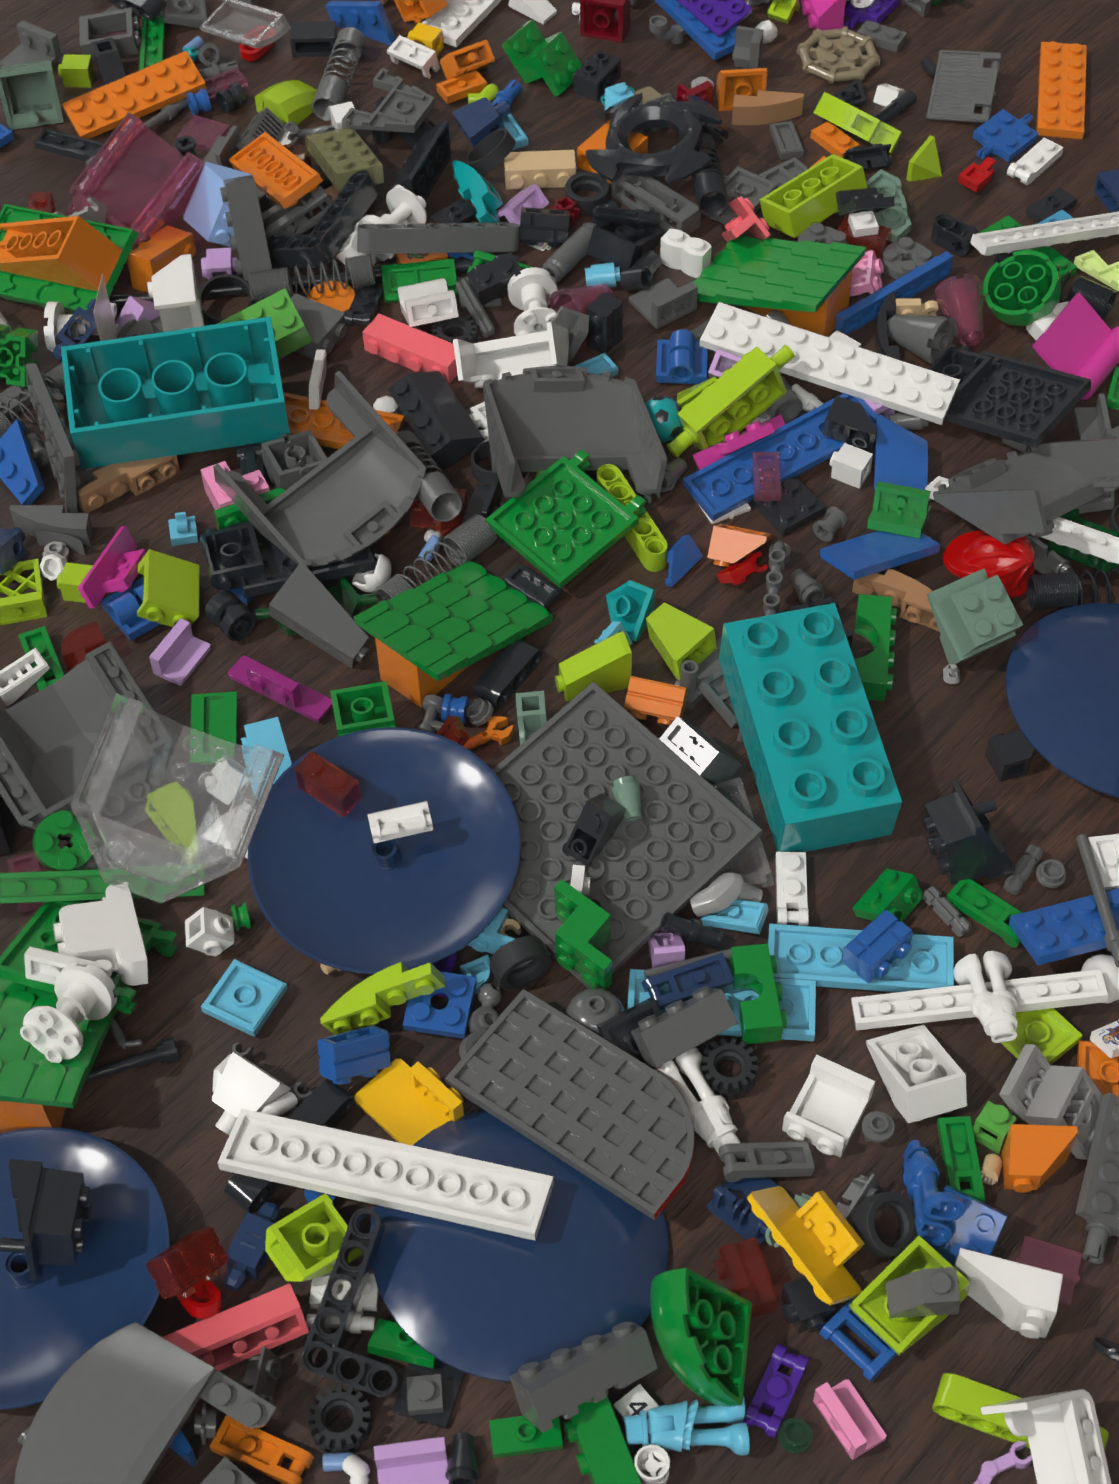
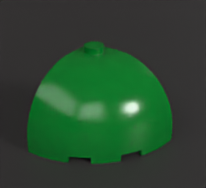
[650,1268,752,1407]

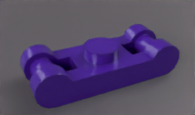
[742,1343,810,1438]

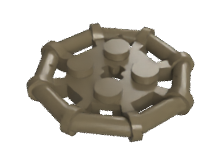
[797,26,881,84]

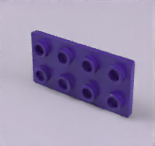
[676,0,752,37]

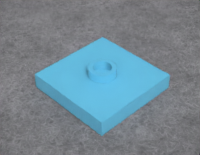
[201,959,288,1037]

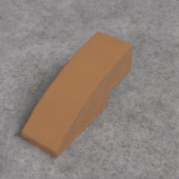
[732,90,804,125]

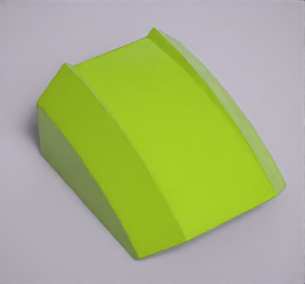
[255,80,317,125]
[265,1193,362,1282]

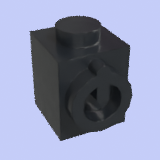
[781,1276,836,1334]

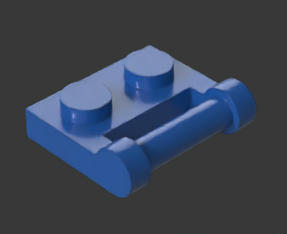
[819,1289,898,1382]

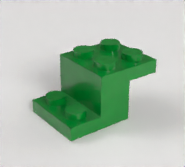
[501,19,583,97]
[554,880,612,990]

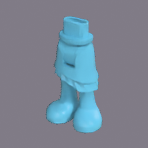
[624,1395,749,1456]

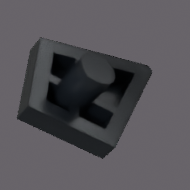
[835,79,866,108]

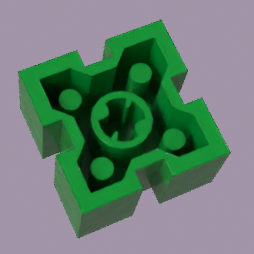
[0,325,38,387]

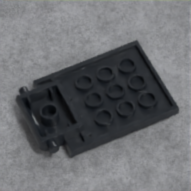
[928,345,1091,448]
[200,521,376,598]

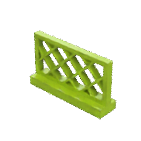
[0,558,47,626]

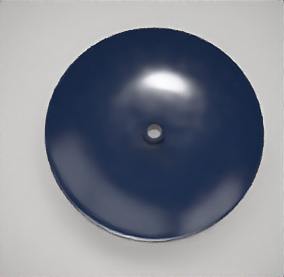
[1005,603,1119,798]
[248,727,521,974]
[370,1110,668,1382]
[0,1127,170,1410]

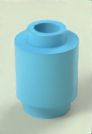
[585,262,620,290]

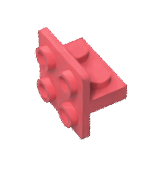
[721,196,770,242]

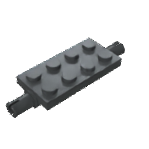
[1075,1093,1119,1264]

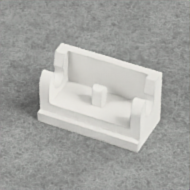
[387,36,440,79]

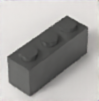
[631,986,737,1068]

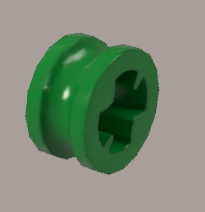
[231,902,251,932]

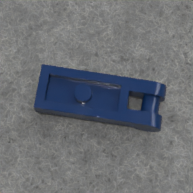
[641,952,734,1011]

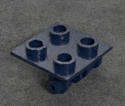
[706,1177,794,1248]

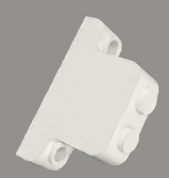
[53,882,148,986]

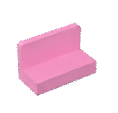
[813,1379,886,1460]

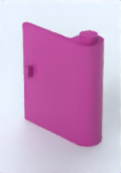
[1032,292,1119,400]

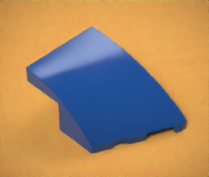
[873,414,928,490]

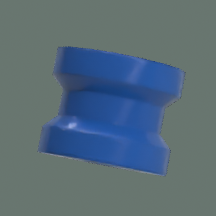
[186,88,211,116]
[441,693,469,725]

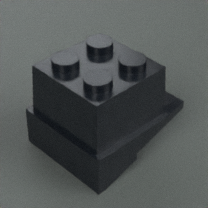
[922,778,1016,885]
[0,1159,92,1281]

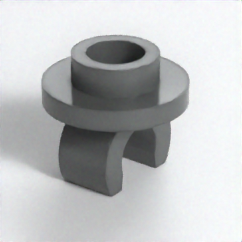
[862,1111,894,1143]

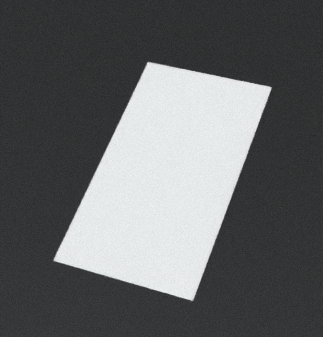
[93,273,117,341]

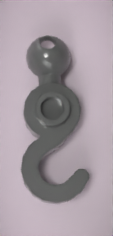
[459,983,502,1059]

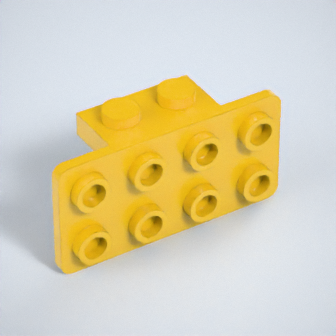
[355,1059,464,1146]
[747,1186,865,1305]

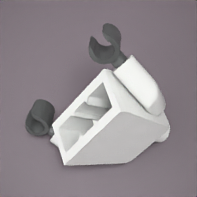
[212,1043,313,1135]

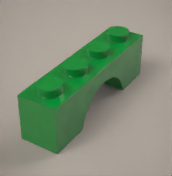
[854,594,897,701]

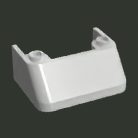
[147,254,205,332]
[453,322,569,388]
[981,1389,1111,1484]

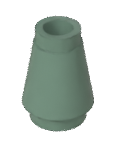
[611,776,642,822]

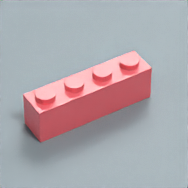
[363,314,458,385]
[162,1283,309,1371]

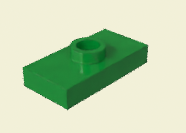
[368,1319,437,1369]
[489,1416,563,1459]

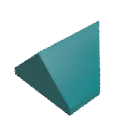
[606,580,655,642]

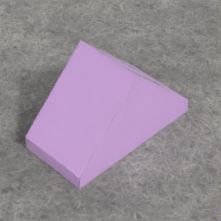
[115,296,160,330]
[648,932,685,968]

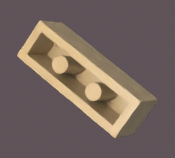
[504,150,576,190]

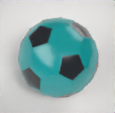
[645,396,683,443]

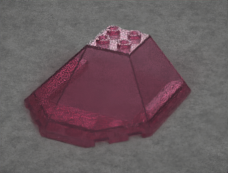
[67,112,205,244]

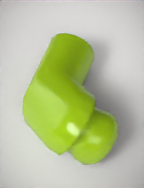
[468,84,499,104]

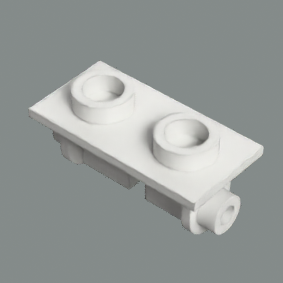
[367,801,433,843]

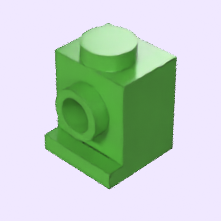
[973,1101,1017,1154]

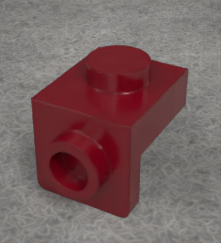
[676,81,713,105]

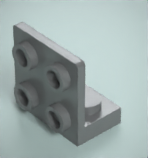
[0,20,62,67]
[629,279,698,329]

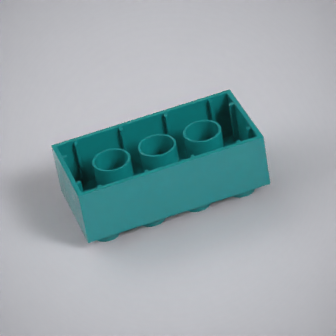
[61,316,290,469]
[719,603,902,852]

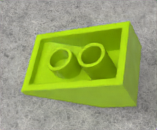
[849,1236,970,1356]

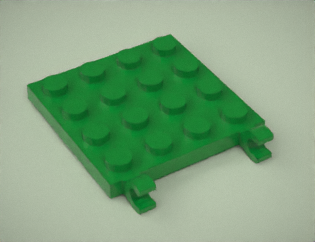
[486,449,646,589]
[0,901,177,1014]

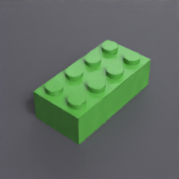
[217,288,313,359]

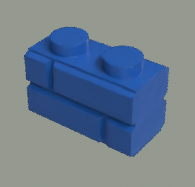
[842,910,913,983]
[318,1026,391,1084]

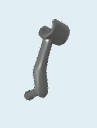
[109,1018,142,1050]

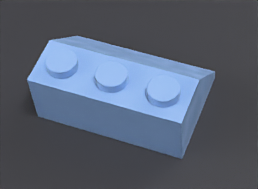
[183,162,252,247]

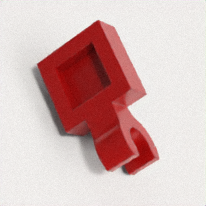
[958,157,997,193]
[717,552,768,586]

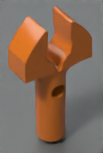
[462,716,513,750]

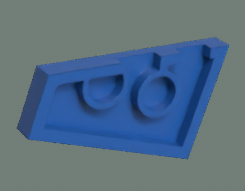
[325,1,396,46]
[0,419,45,505]

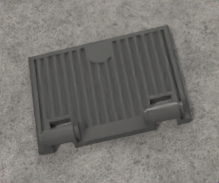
[926,50,1002,124]

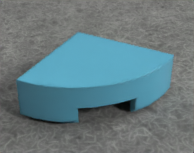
[460,955,491,995]

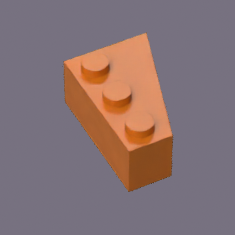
[127,225,196,292]

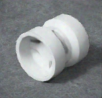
[635,1445,670,1484]

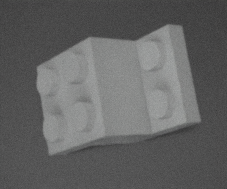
[999,1044,1103,1160]

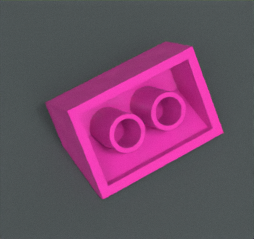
[799,0,846,30]

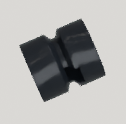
[205,590,257,641]

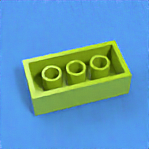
[759,154,867,238]

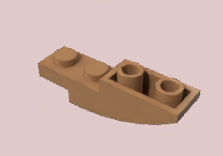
[76,455,180,513]
[852,569,939,632]

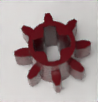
[550,197,580,227]

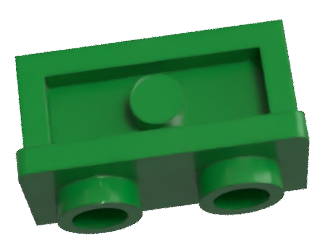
[852,868,923,922]

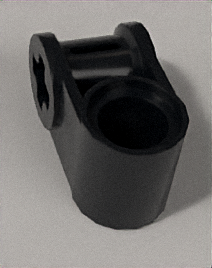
[930,214,979,256]

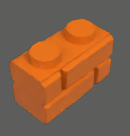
[440,40,495,80]
[624,676,689,725]

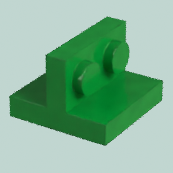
[867,481,931,539]

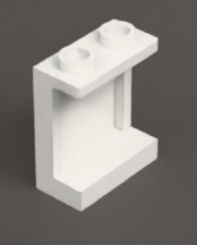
[397,278,459,327]
[782,1055,875,1158]

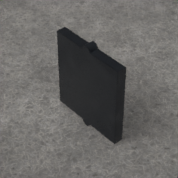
[392,1359,465,1429]

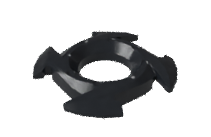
[586,93,723,184]

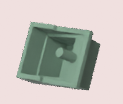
[0,60,64,130]
[927,568,1023,665]

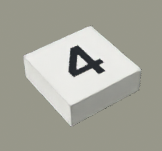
[613,1384,658,1422]

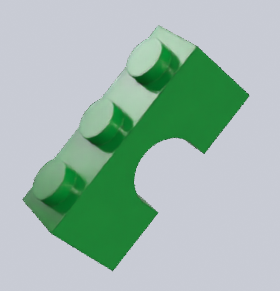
[729,944,787,1044]

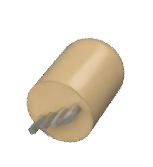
[980,1154,1003,1185]

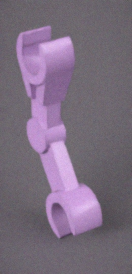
[973,1441,1032,1484]

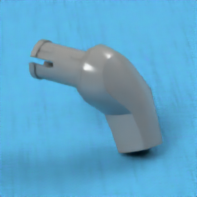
[690,872,763,917]

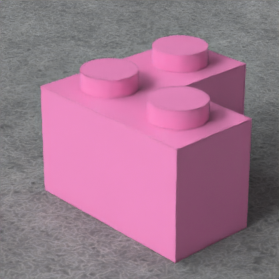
[201,461,270,510]

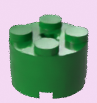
[32,810,96,871]

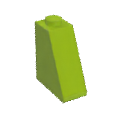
[646,602,717,680]
[555,631,632,702]

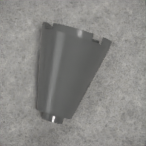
[887,314,958,365]

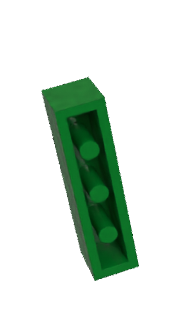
[563,1396,641,1484]

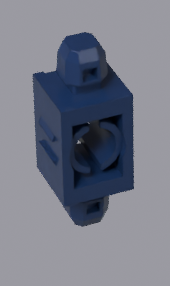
[52,299,97,361]
[224,1202,279,1292]

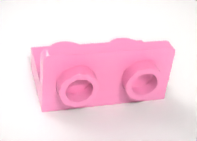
[850,250,884,297]

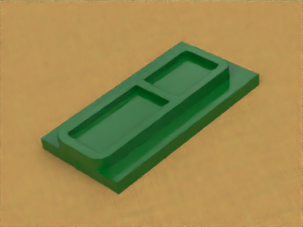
[381,259,458,303]
[190,691,237,766]

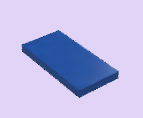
[820,531,940,580]

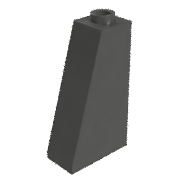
[268,562,369,669]

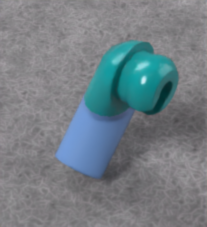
[183,36,204,62]

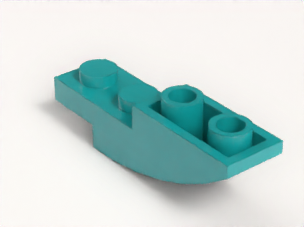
[452,160,503,223]

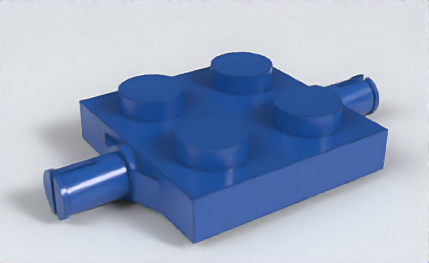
[972,109,1039,162]

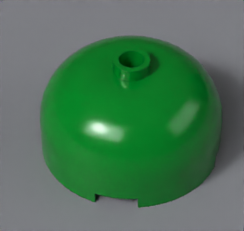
[983,250,1061,326]

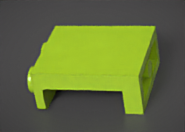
[137,549,199,627]

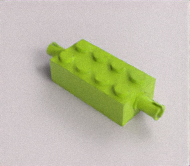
[666,345,795,458]

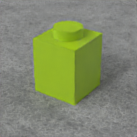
[58,55,95,88]
[57,562,93,603]

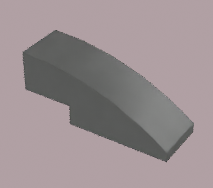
[10,505,93,547]

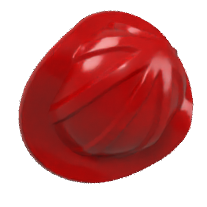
[943,530,1036,598]

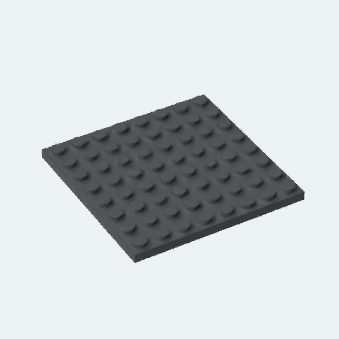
[492,682,762,989]

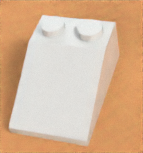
[866,1024,967,1123]
[954,1248,1063,1339]

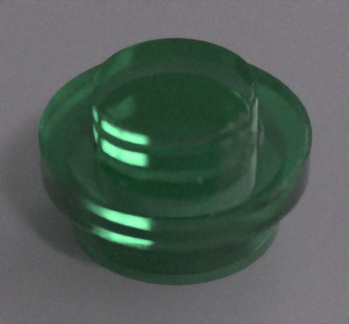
[778,1418,813,1454]

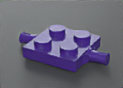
[844,0,900,29]

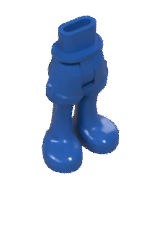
[903,1140,965,1246]

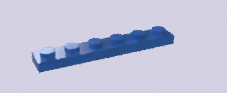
[835,251,953,335]

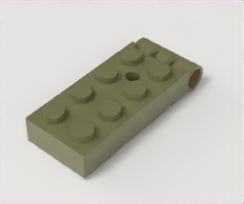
[305,128,384,192]

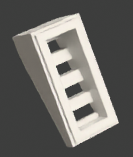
[0,648,50,707]

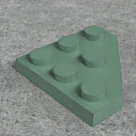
[838,169,911,243]

